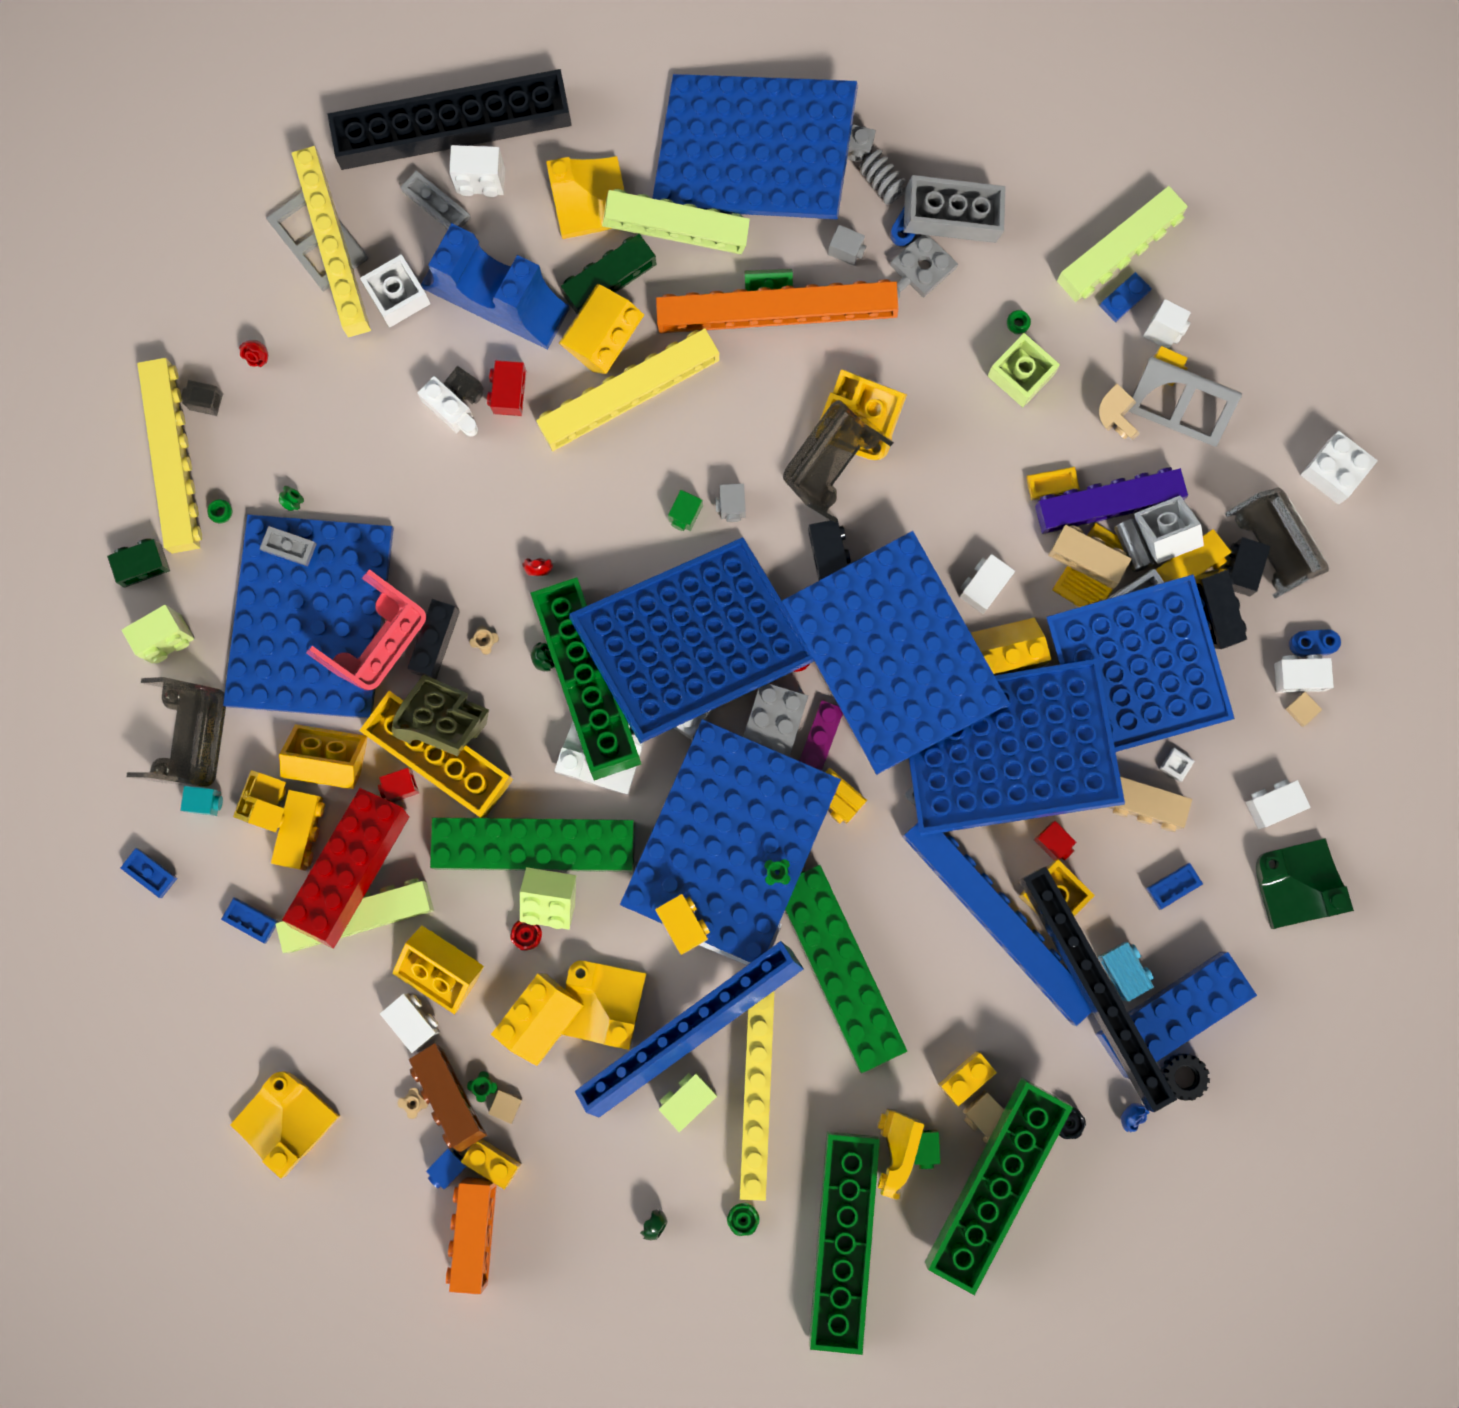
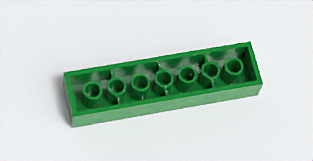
[530,577,641,781]
[430,818,635,872]
[785,865,908,1074]
[925,1077,1073,1296]
[809,1131,880,1355]

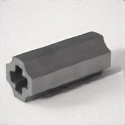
[1114,519,1154,572]

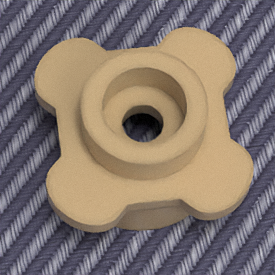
[469,626,499,655]
[397,1088,428,1119]

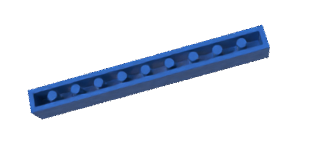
[902,823,1092,1026]
[575,941,804,1118]

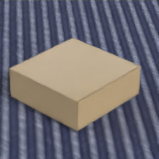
[1285,692,1322,727]
[488,1089,523,1124]

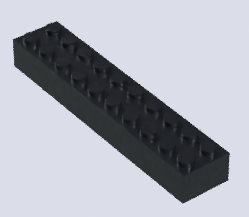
[327,69,572,170]

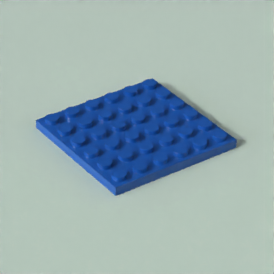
[1046,574,1235,752]

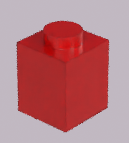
[378,768,420,803]
[1034,821,1077,861]

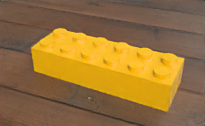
[359,691,514,818]

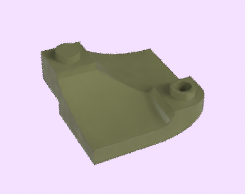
[392,675,489,756]

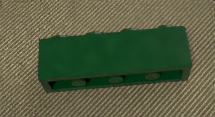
[561,234,657,314]

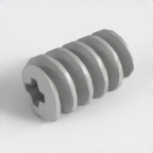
[859,149,906,204]

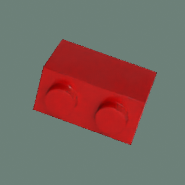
[487,360,527,416]

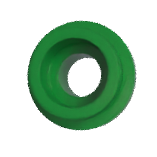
[1006,310,1031,334]
[207,499,233,524]

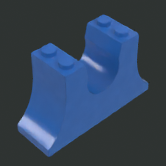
[421,223,570,350]

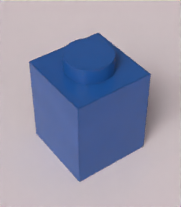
[426,1148,467,1189]

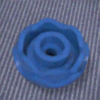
[1121,1103,1150,1133]

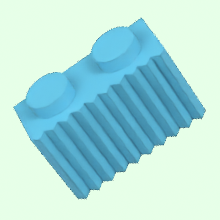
[1098,942,1154,1002]

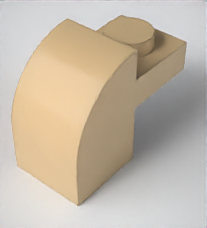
[1099,384,1140,440]

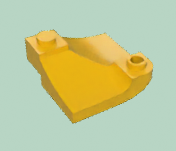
[546,156,625,239]
[814,370,907,460]
[562,961,647,1050]
[230,1071,340,1179]
[878,1109,924,1199]

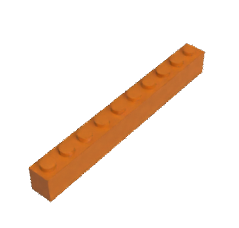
[656,279,898,333]

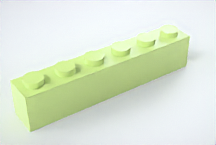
[1057,186,1188,302]
[602,189,750,255]
[276,878,434,953]

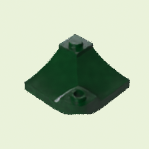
[1256,838,1354,929]

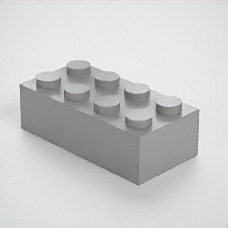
[904,175,1005,243]
[743,684,808,757]

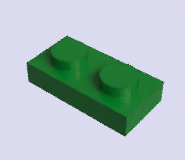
[745,269,793,291]

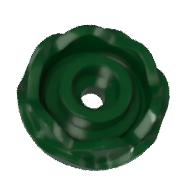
[530,642,555,672]
[640,1209,668,1241]

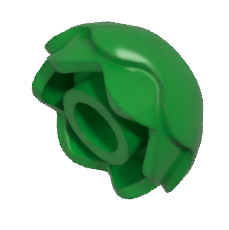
[727,1203,760,1236]

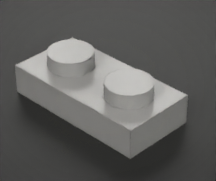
[260,526,316,567]

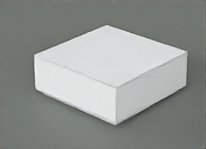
[1159,748,1195,782]

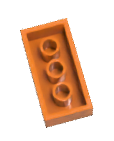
[446,1177,497,1294]

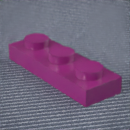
[799,700,843,771]

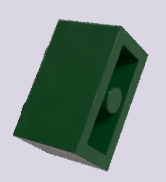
[107,538,170,588]

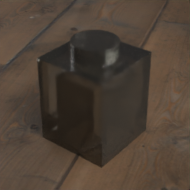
[181,380,223,416]

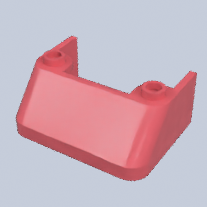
[306,569,426,690]

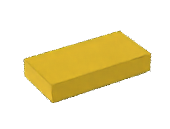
[1026,467,1080,501]

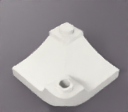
[555,721,644,795]

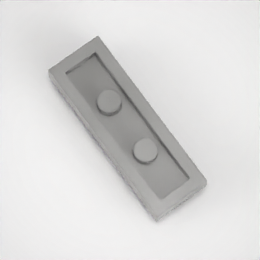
[400,171,470,229]

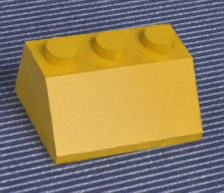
[559,284,644,374]
[971,617,1051,676]
[279,724,367,789]
[392,925,484,1015]
[491,973,584,1066]

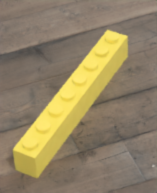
[291,146,371,338]
[536,329,719,452]
[137,358,202,554]
[740,991,775,1201]

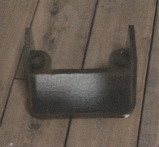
[783,400,894,523]
[1225,488,1329,599]
[126,677,226,787]

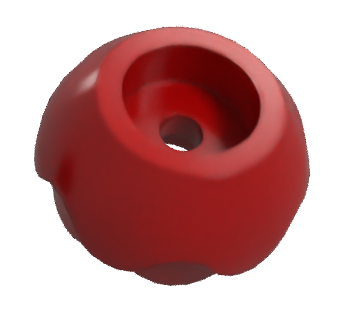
[239,340,269,367]
[522,558,553,576]
[510,920,542,951]

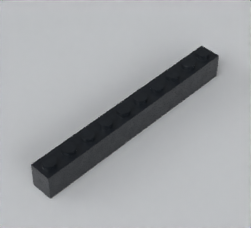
[1019,867,1177,1112]

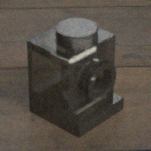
[443,366,484,404]

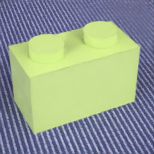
[658,1072,717,1132]

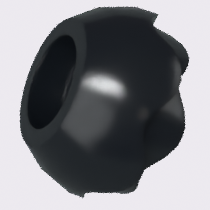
[1059,1107,1086,1139]

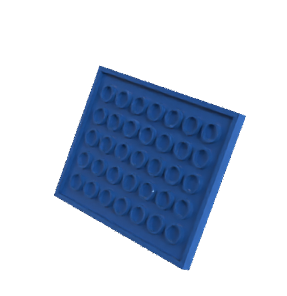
[652,74,858,220]
[223,514,394,719]
[782,531,1010,775]
[569,537,814,744]
[909,659,1125,836]
[620,719,841,963]

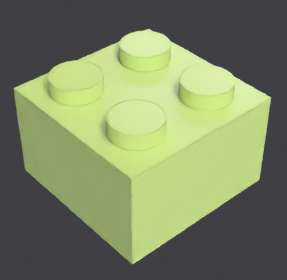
[988,333,1060,408]
[121,605,195,663]
[520,867,576,930]

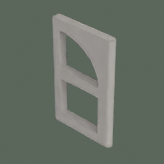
[266,192,368,292]
[1129,356,1242,447]

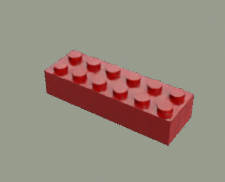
[282,788,410,949]

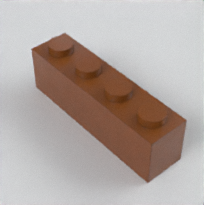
[408,1043,487,1152]

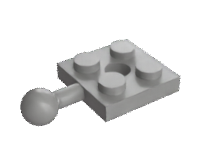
[890,234,958,300]

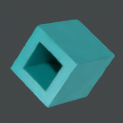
[180,786,223,816]

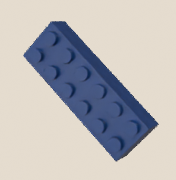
[1095,952,1257,1079]

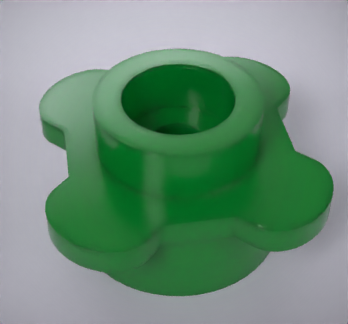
[279,486,304,511]
[764,859,791,885]
[467,1071,498,1102]

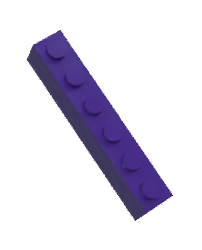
[1035,467,1188,534]

